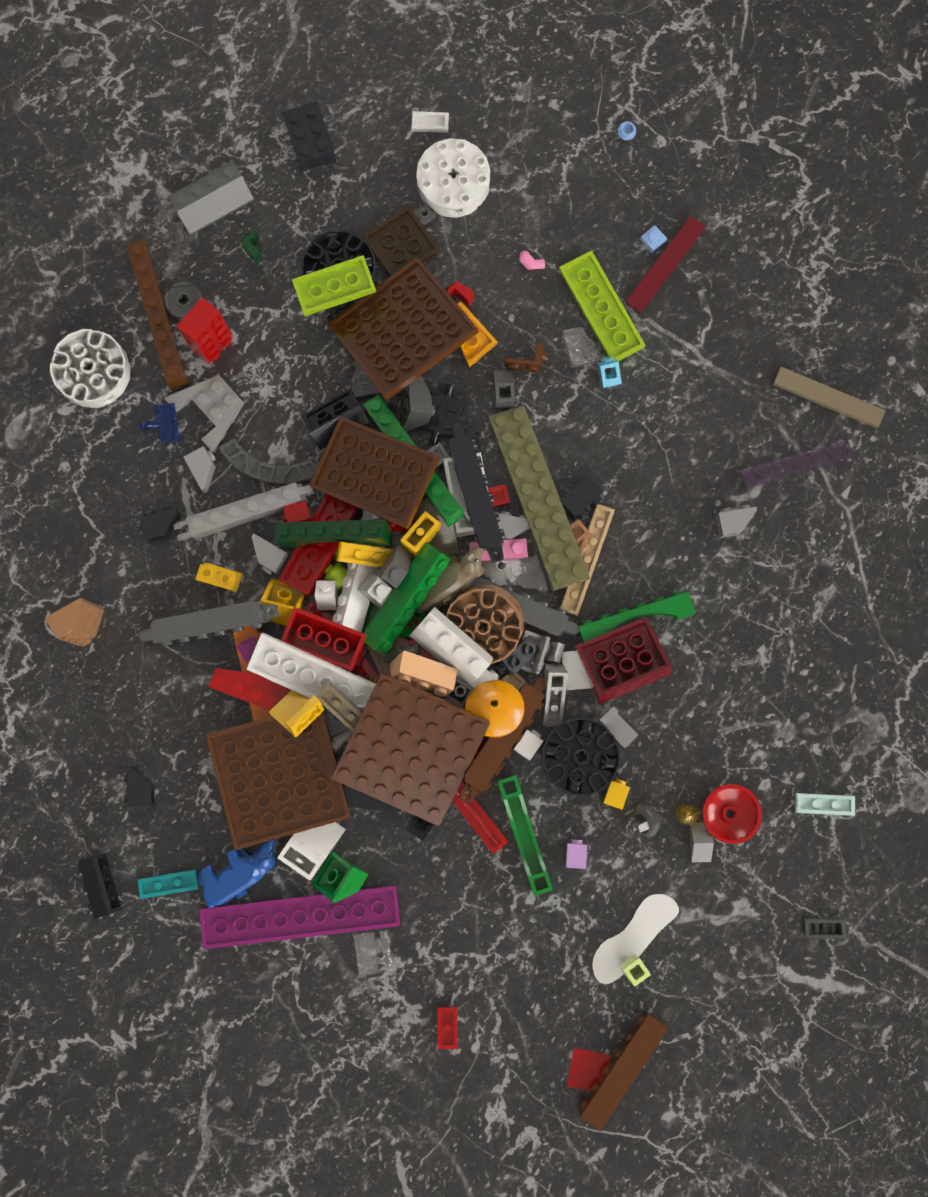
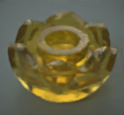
[675,804,700,825]

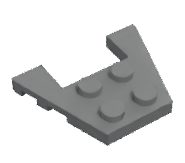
[164,375,244,453]

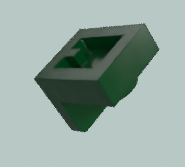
[240,231,262,265]

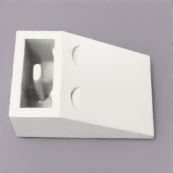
[278,822,346,880]

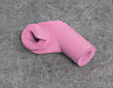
[519,251,545,270]

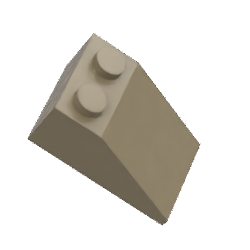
[415,499,459,556]

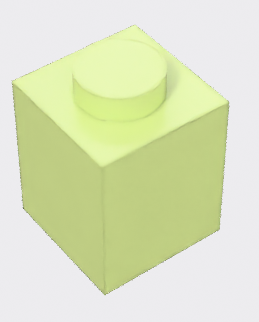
[619,954,651,986]

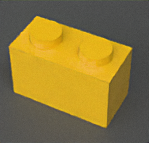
[400,511,441,557]

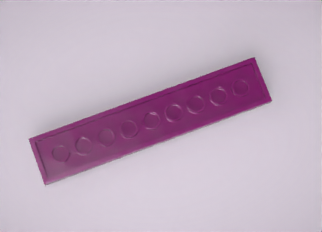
[199,885,401,949]

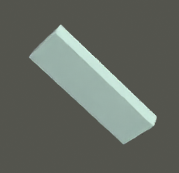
[794,793,855,816]

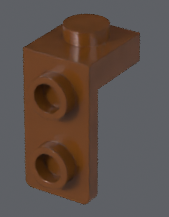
[504,343,547,373]

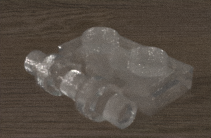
[354,930,394,976]

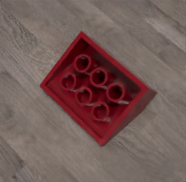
[575,617,672,705]

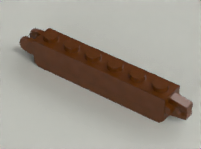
[459,677,546,804]

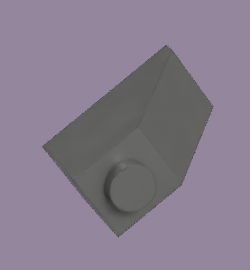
[375,544,413,588]

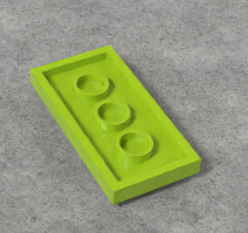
[292,255,376,316]

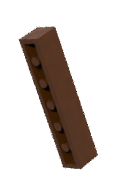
[578,1011,668,1132]

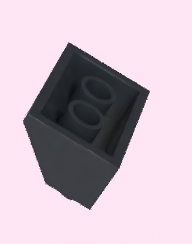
[302,388,369,450]
[77,853,122,919]

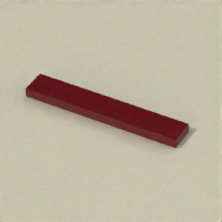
[625,216,706,314]

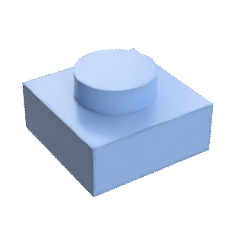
[640,225,667,253]

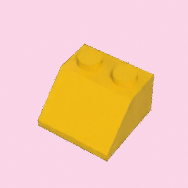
[261,578,306,626]

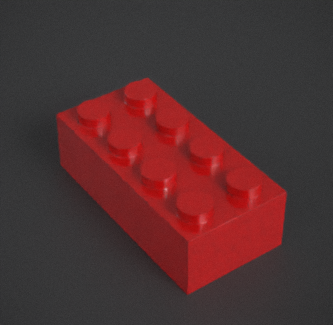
[177,297,233,364]

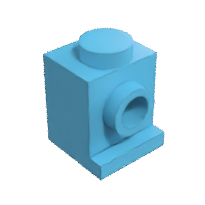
[597,357,622,388]

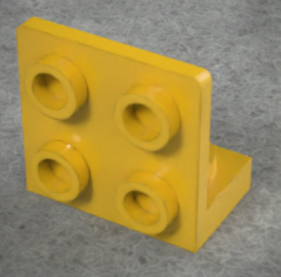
[269,690,324,737]

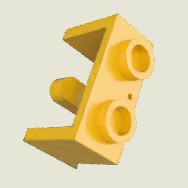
[195,563,243,594]

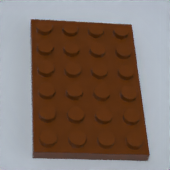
[309,416,440,529]

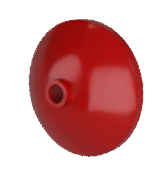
[702,784,762,844]

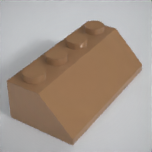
[45,598,104,647]

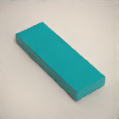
[137,869,200,899]

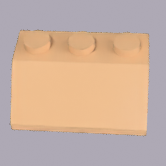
[389,651,458,696]

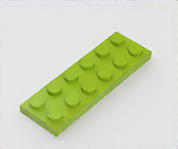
[559,250,646,361]

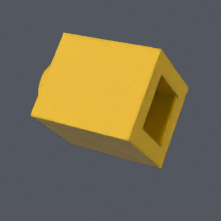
[602,778,630,810]

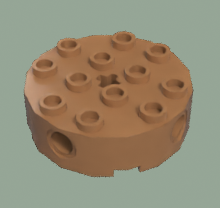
[446,584,524,664]

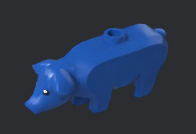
[198,840,277,908]

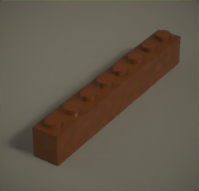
[126,239,189,390]

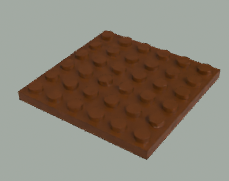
[328,257,479,401]
[331,671,490,826]
[206,712,351,850]

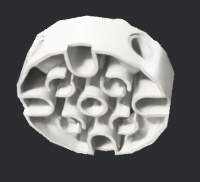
[416,138,490,218]
[50,329,131,408]

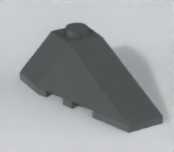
[400,375,435,431]

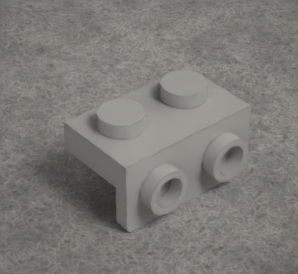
[519,630,550,674]

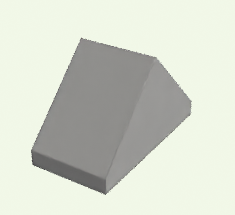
[689,822,714,862]

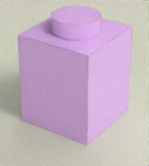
[565,839,587,869]

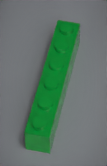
[364,542,451,655]

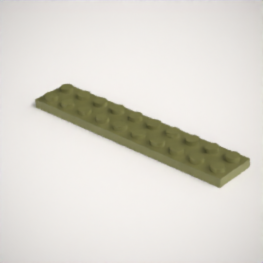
[488,406,590,591]

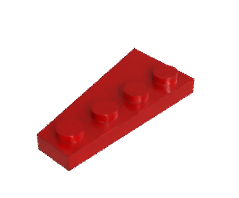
[208,668,291,711]

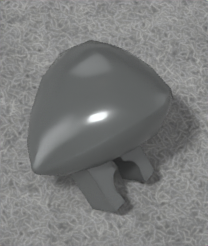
[630,803,661,839]

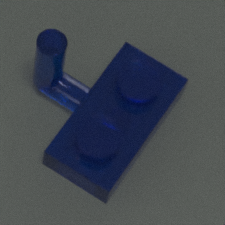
[139,403,180,443]

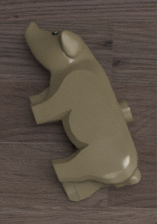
[416,547,485,613]

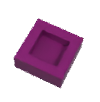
[236,636,257,663]

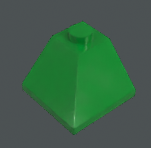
[311,851,368,903]

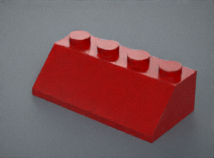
[281,607,367,672]

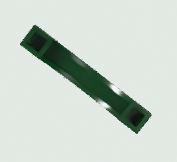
[274,519,392,548]

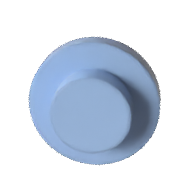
[618,121,636,140]

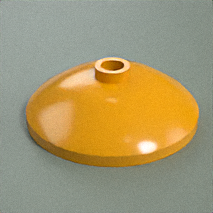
[465,680,524,737]

